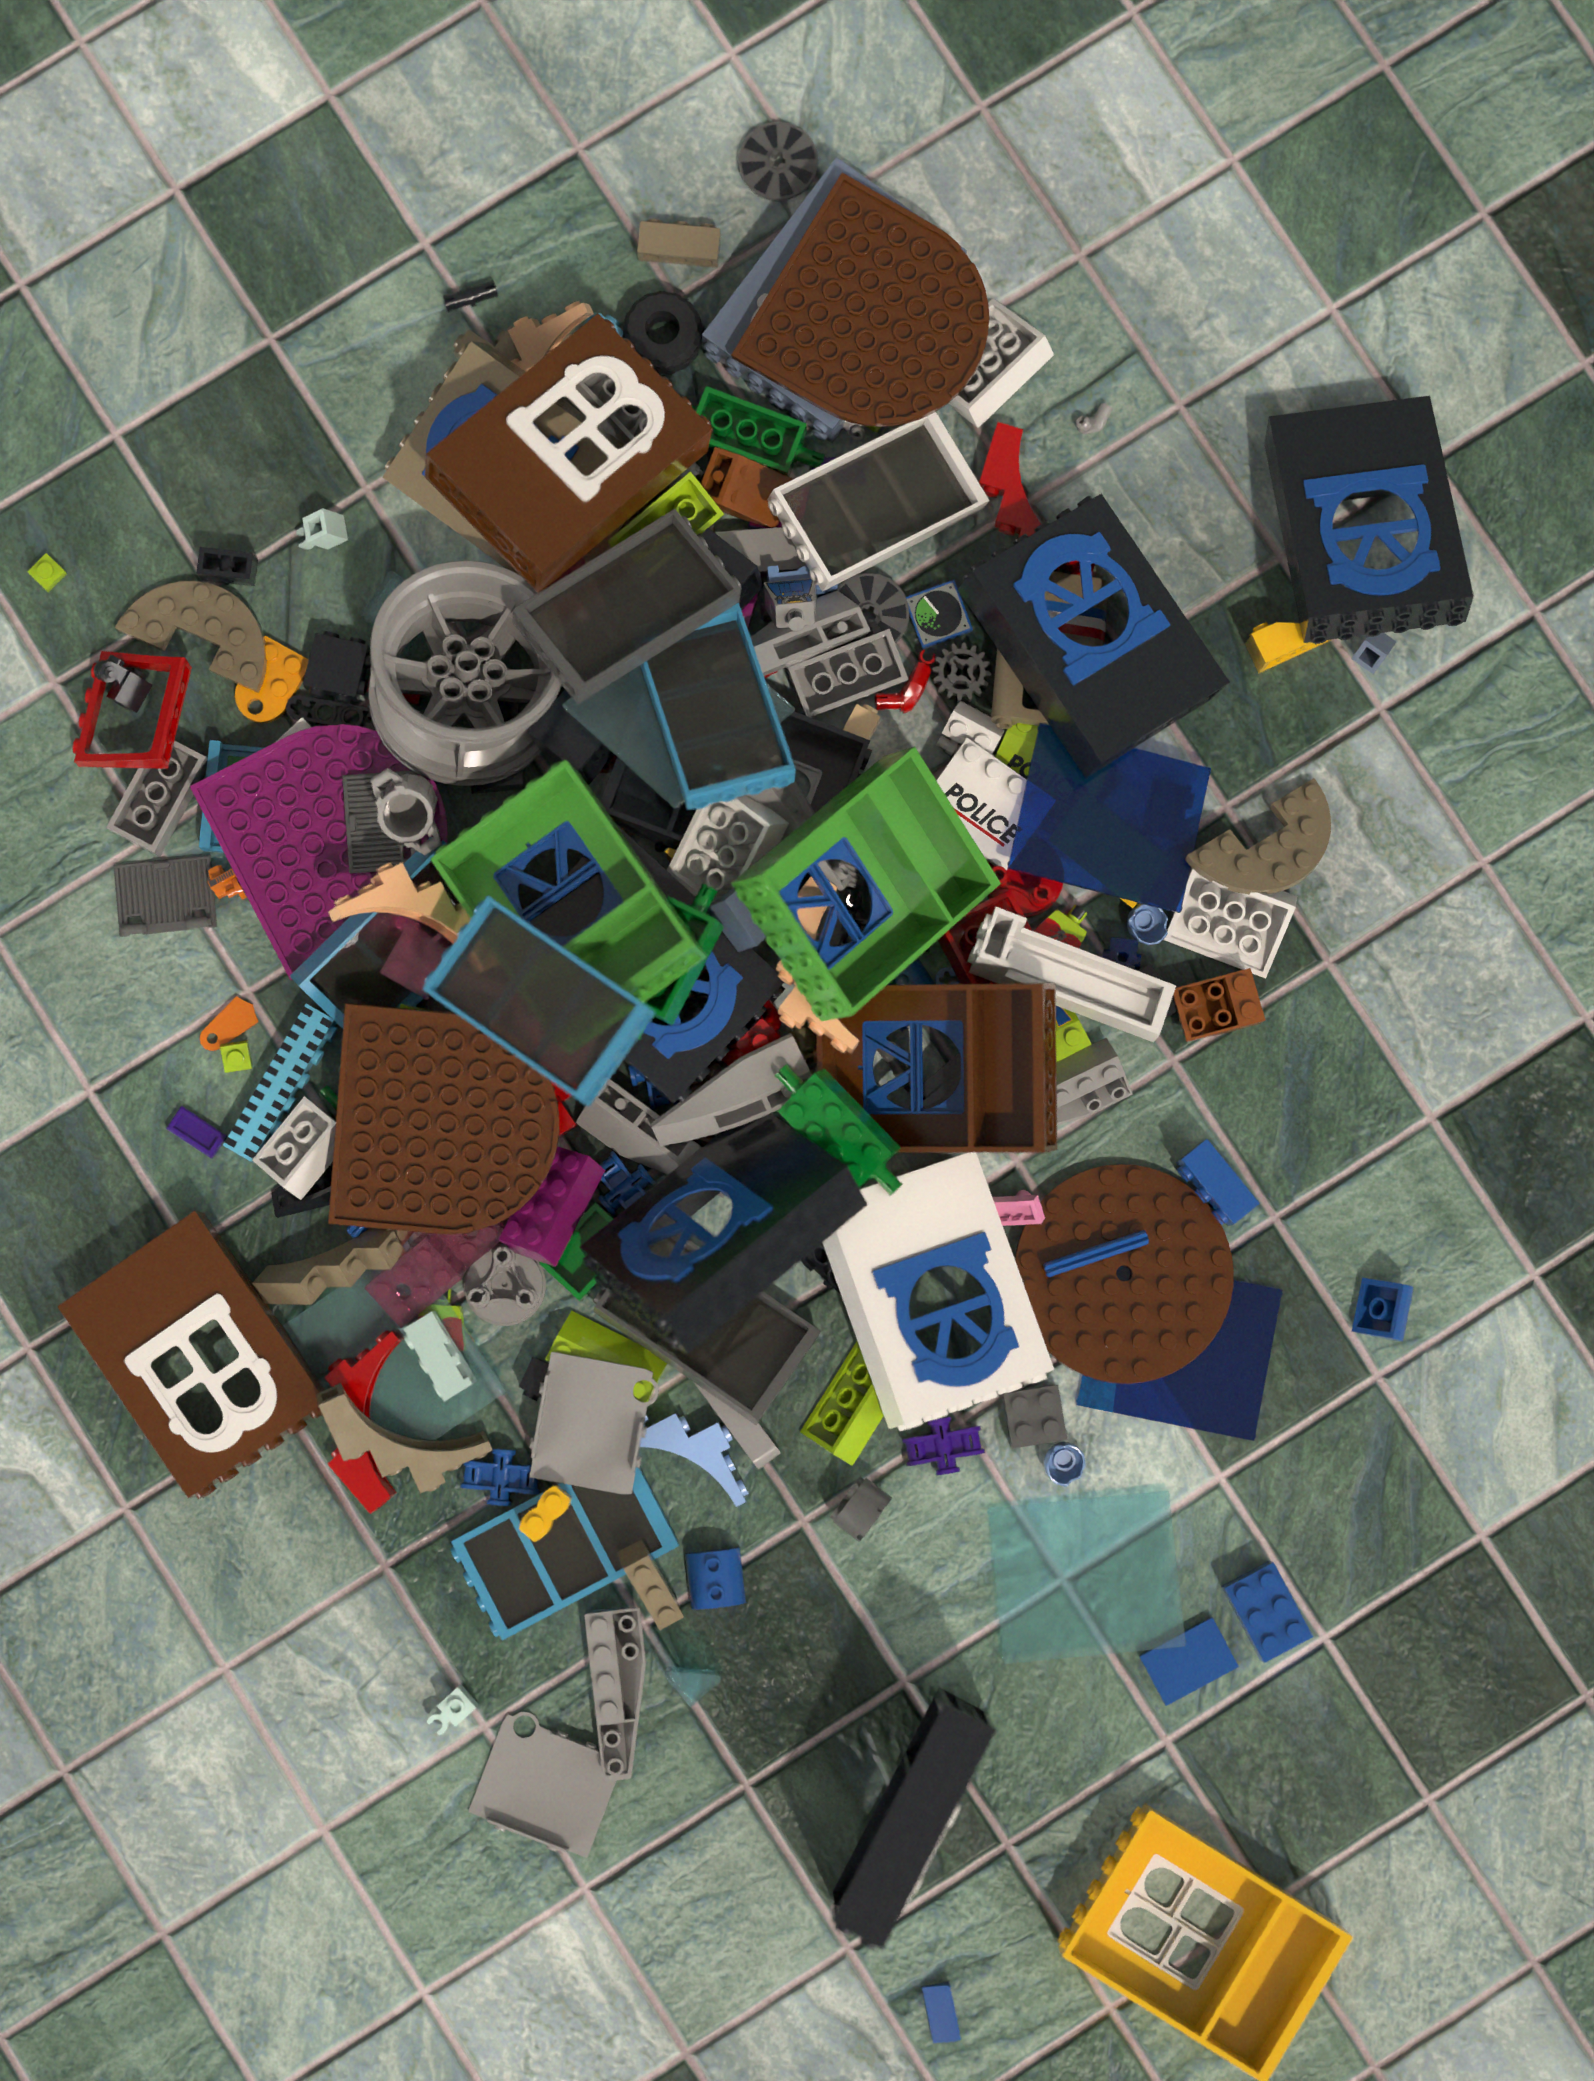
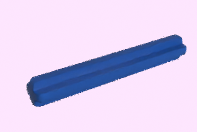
[1043,1230,1149,1277]

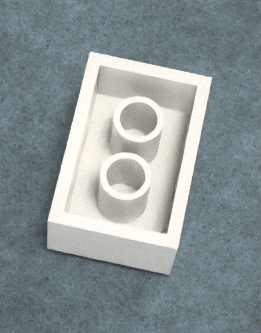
[252,1096,336,1200]

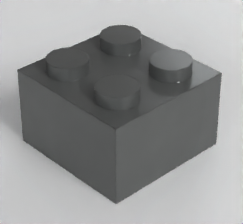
[1002,1385,1067,1449]

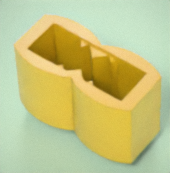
[519,1485,572,1542]

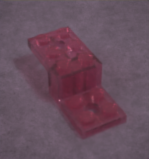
[364,1222,505,1328]

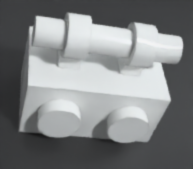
[936,701,1006,756]

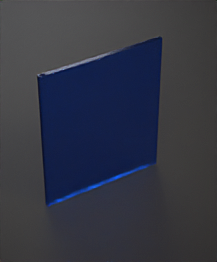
[1007,723,1211,913]
[1076,1266,1283,1441]

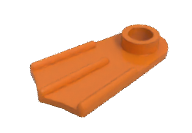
[200,996,259,1051]

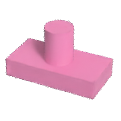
[992,1190,1045,1226]

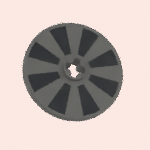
[738,122,818,201]
[836,573,909,644]

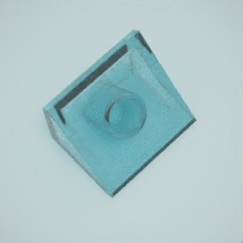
[665,1666,723,1707]

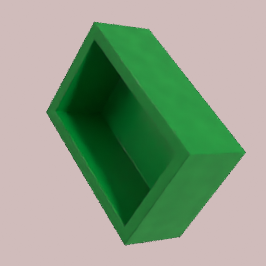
[539,1203,613,1302]

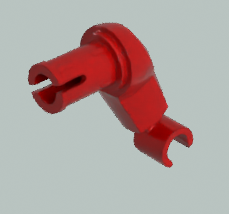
[875,649,936,714]

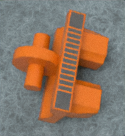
[208,865,247,900]

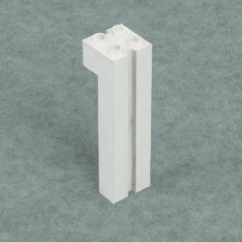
[967,907,1176,1042]

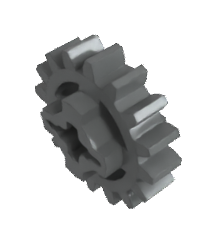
[932,643,991,702]

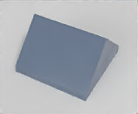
[707,888,766,952]

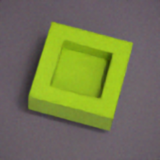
[27,553,67,592]
[220,1040,253,1073]

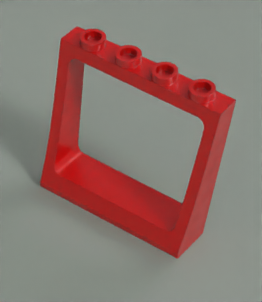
[73,651,192,769]

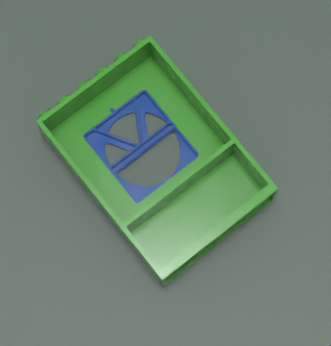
[731,746,1001,1021]
[430,760,708,1055]

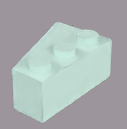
[403,1311,478,1401]

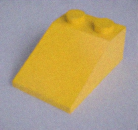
[1245,622,1331,673]

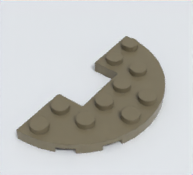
[115,581,267,693]
[1185,778,1331,895]

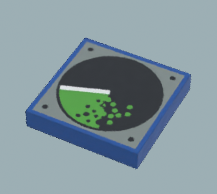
[906,580,973,649]

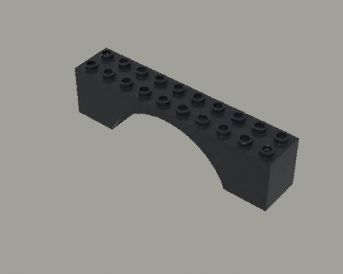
[528,528,764,785]

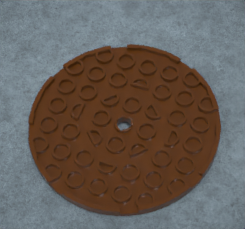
[1015,1164,1234,1384]

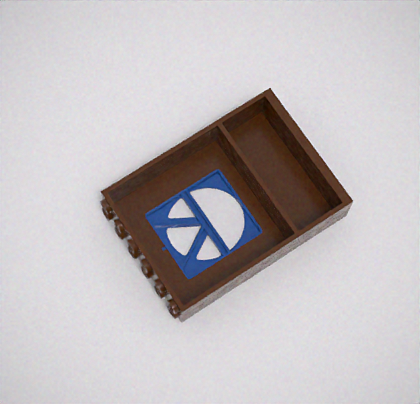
[813,983,1057,1153]

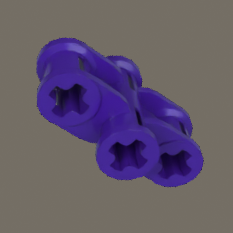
[902,1417,985,1475]

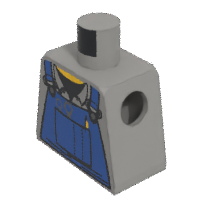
[764,578,817,631]

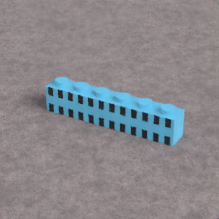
[223,1004,338,1163]

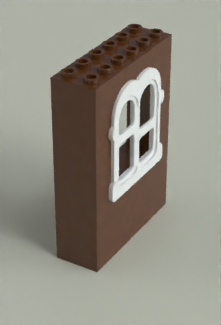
[425,313,712,593]
[57,1211,326,1499]

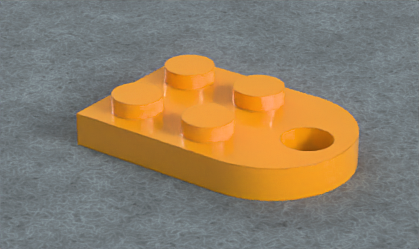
[235,636,309,723]

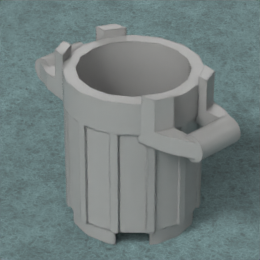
[370,768,442,856]

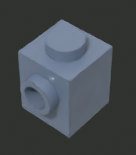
[1351,633,1397,674]

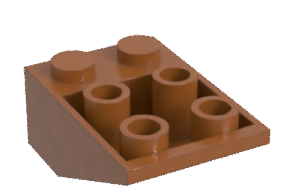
[701,447,793,528]
[1173,968,1265,1042]

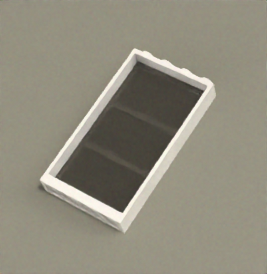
[767,412,989,592]

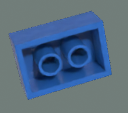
[1176,1139,1260,1226]
[1221,1560,1313,1663]

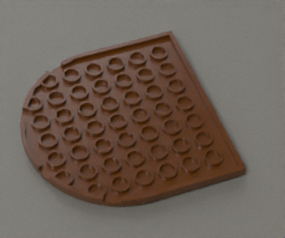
[731,172,989,427]
[328,1003,560,1234]

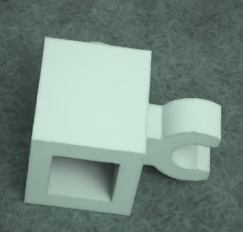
[296,508,348,550]
[427,1684,479,1735]

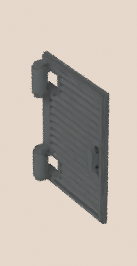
[343,771,422,874]
[114,855,217,937]

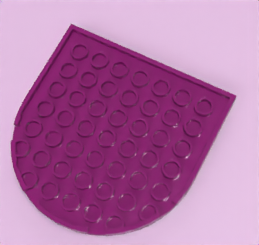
[190,724,448,981]

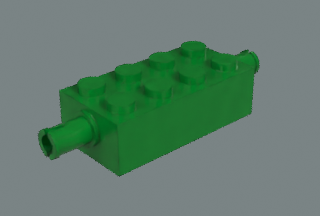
[692,386,825,477]
[637,883,724,1040]
[774,1064,903,1196]

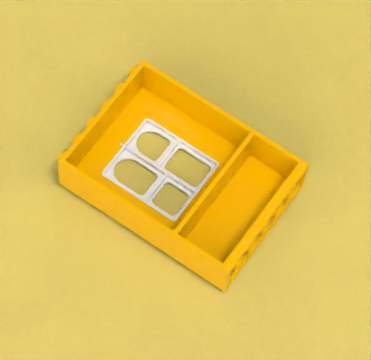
[1057,1803,1353,2081]

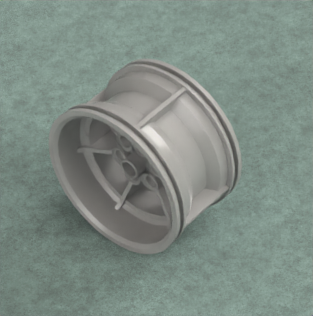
[369,561,567,786]

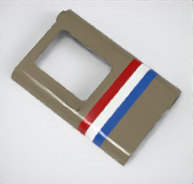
[991,571,1109,729]

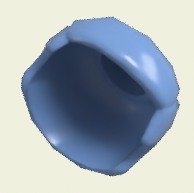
[1127,902,1168,945]
[1044,1442,1086,1487]

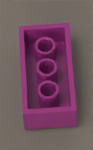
[498,1146,605,1267]

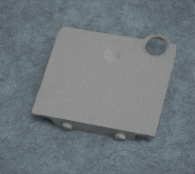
[529,1352,659,1494]
[468,1711,617,1858]

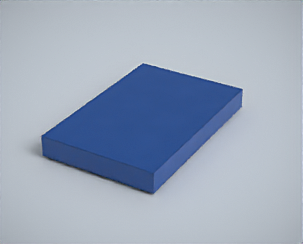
[1139,1617,1239,1706]

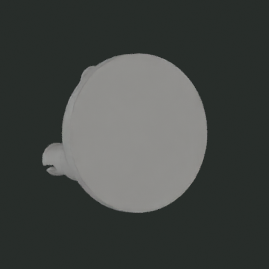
[464,1244,546,1326]

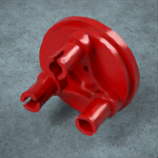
[987,837,1064,918]

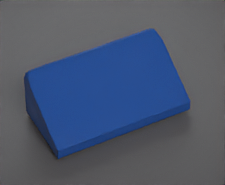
[922,1981,961,2043]

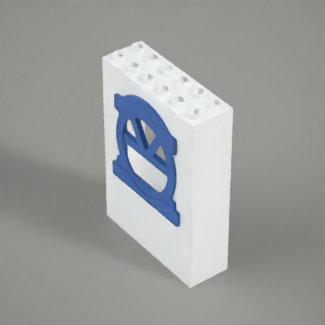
[823,1153,1054,1431]

